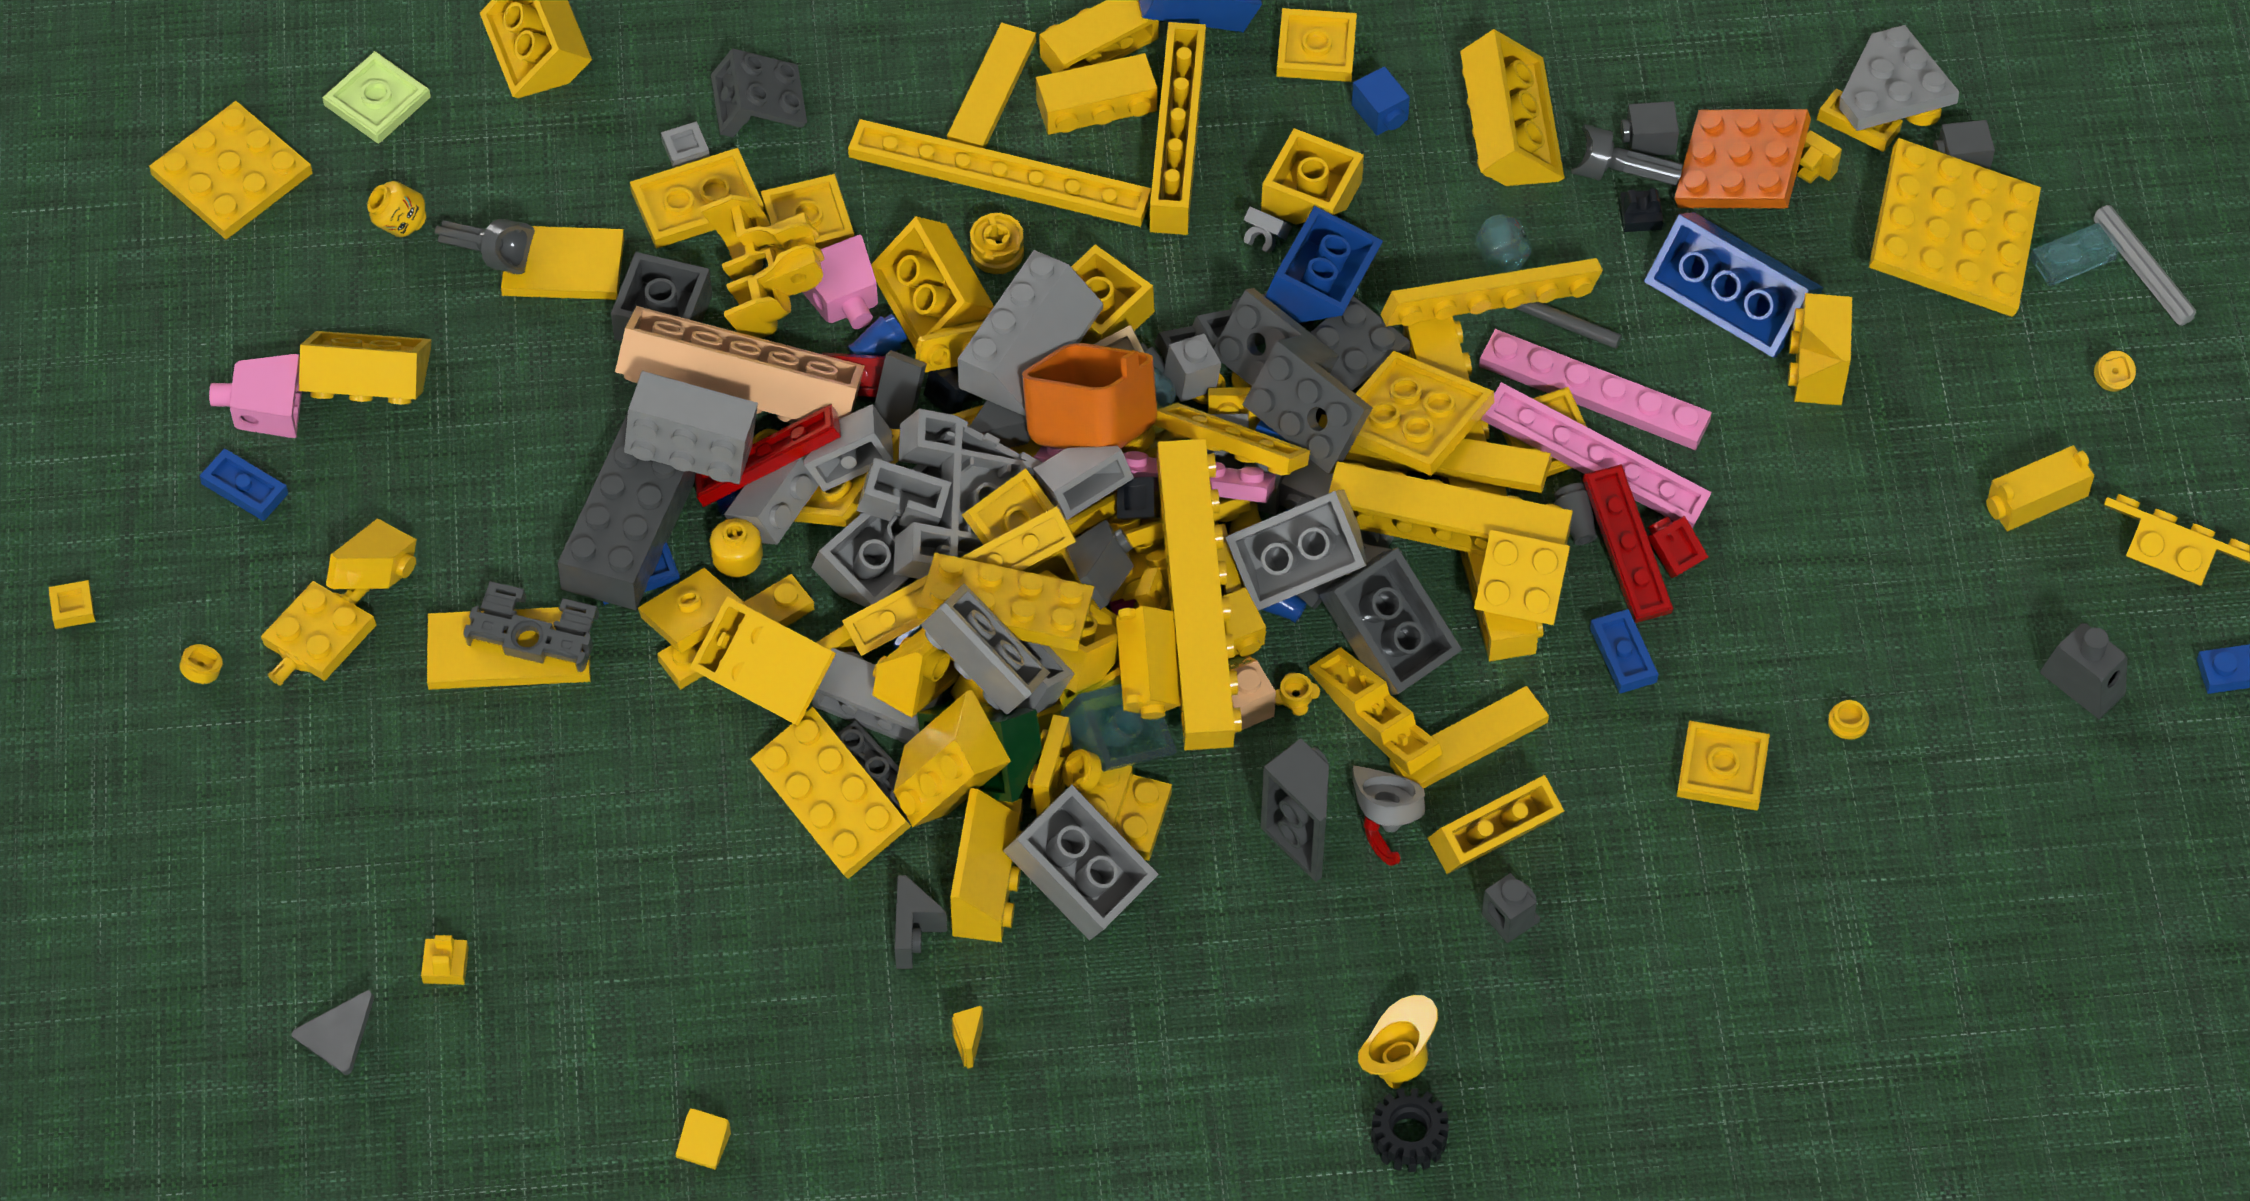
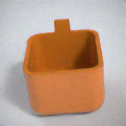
[1022,343,1157,449]

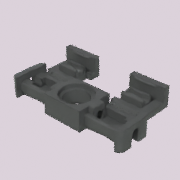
[463,581,599,672]

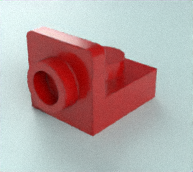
[1647,516,1708,578]

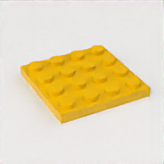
[1868,138,2041,317]

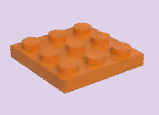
[1674,109,1811,208]

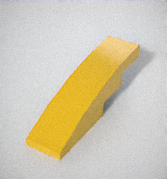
[1309,647,1443,775]

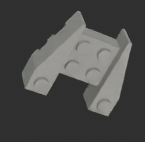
[893,408,1043,579]

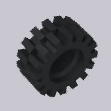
[1371,1088,1449,1172]

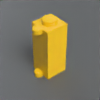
[1986,445,2094,531]
[1116,606,1181,720]

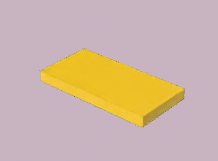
[427,607,591,690]

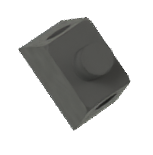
[2040,623,2128,720]

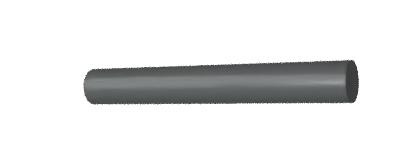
[1514,302,1622,349]

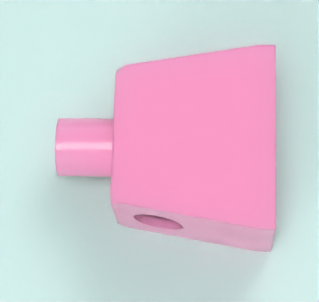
[802,234,878,329]
[209,354,302,438]

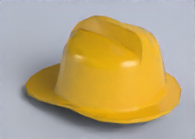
[1358,995,1438,1089]

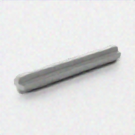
[2094,205,2196,326]

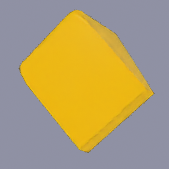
[952,1006,983,1069]
[676,1108,731,1170]

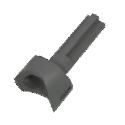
[1571,124,1683,186]
[435,219,535,274]

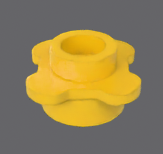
[1275,673,1320,716]

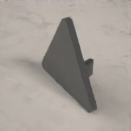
[291,991,375,1075]

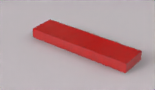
[695,404,841,507]
[1582,464,1673,623]

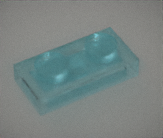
[2030,223,2118,287]

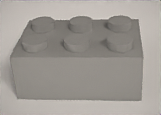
[624,371,758,484]
[1003,785,1159,941]

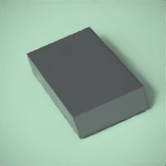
[874,350,927,429]

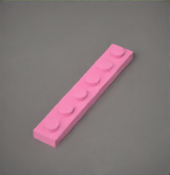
[1479,329,1712,450]
[1481,382,1712,529]
[1034,446,1276,503]

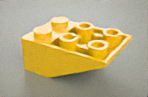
[689,596,836,726]

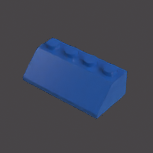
[1644,212,1824,358]

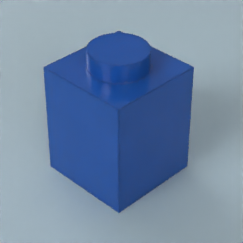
[1352,66,1410,136]

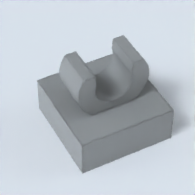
[1244,206,1292,253]

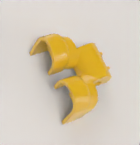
[700,195,825,339]

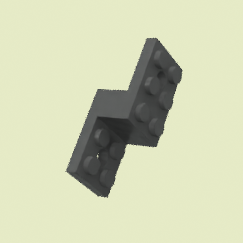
[1214,288,1373,474]

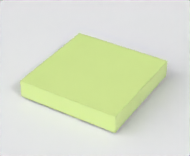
[322,51,431,144]

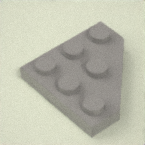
[1839,25,1959,131]

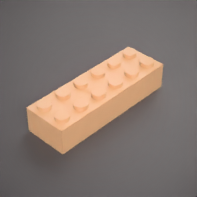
[615,306,865,423]

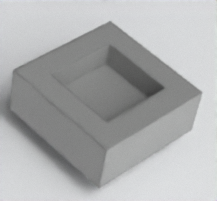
[661,121,710,168]

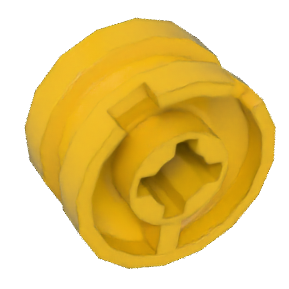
[970,213,1024,274]

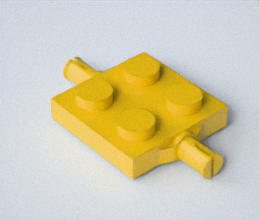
[261,581,376,686]

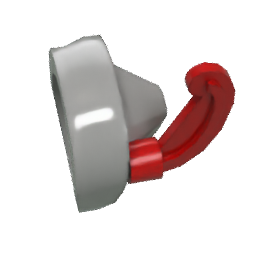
[1352,765,1425,866]

